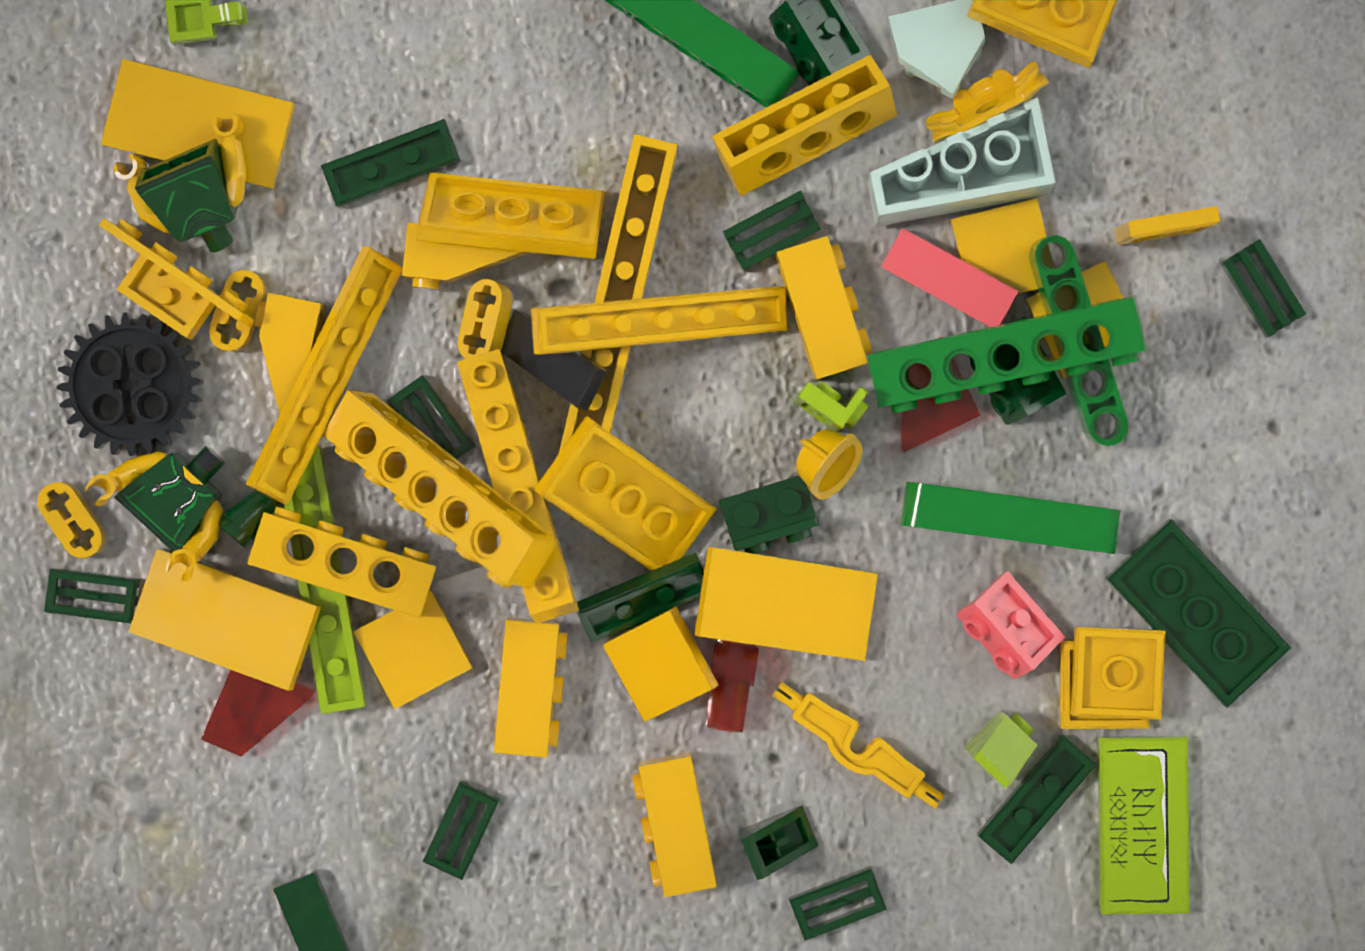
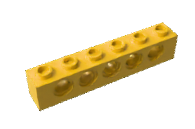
[457,349,579,624]
[322,390,558,588]

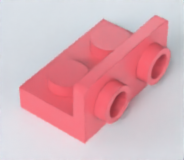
[957,571,1065,679]

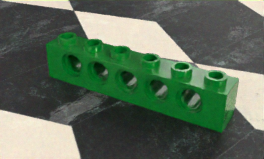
[867,295,1147,413]

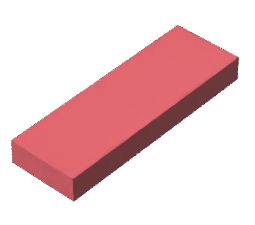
[881,228,1020,327]

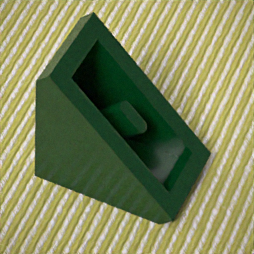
[739,805,819,880]

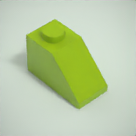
[964,710,1038,789]

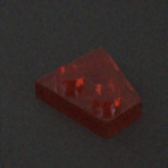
[900,336,981,452]
[201,670,316,757]

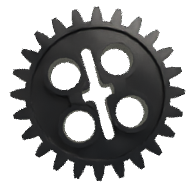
[56,312,204,456]

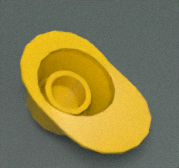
[795,429,863,500]

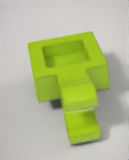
[165,0,248,45]

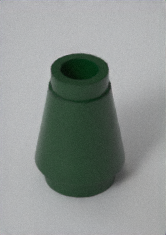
[219,489,279,548]

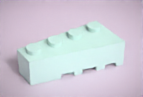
[867,97,1055,227]

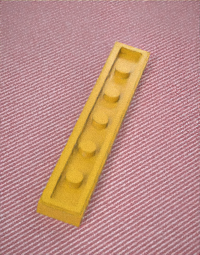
[246,246,403,505]
[531,286,788,355]

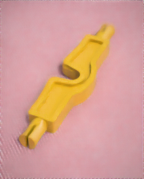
[772,681,945,809]

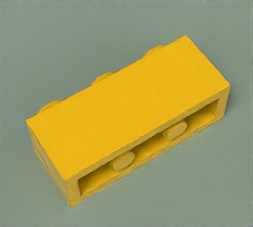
[775,236,872,380]
[494,617,568,758]
[632,751,717,898]

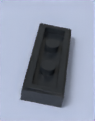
[501,310,607,411]

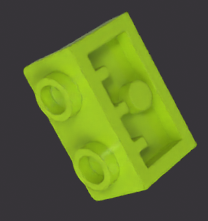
[792,381,869,431]

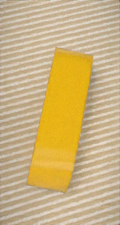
[209,270,267,352]
[457,279,513,359]
[38,482,106,558]

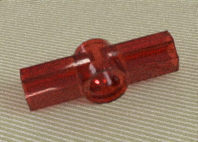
[706,639,759,733]

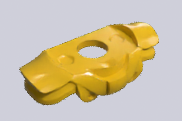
[925,61,1049,143]

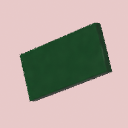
[1105,519,1291,708]

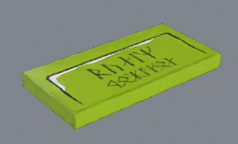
[1097,736,1190,915]

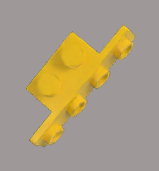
[99,218,255,340]

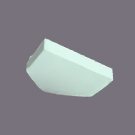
[888,0,985,99]

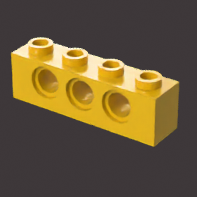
[712,55,898,197]
[247,507,436,618]

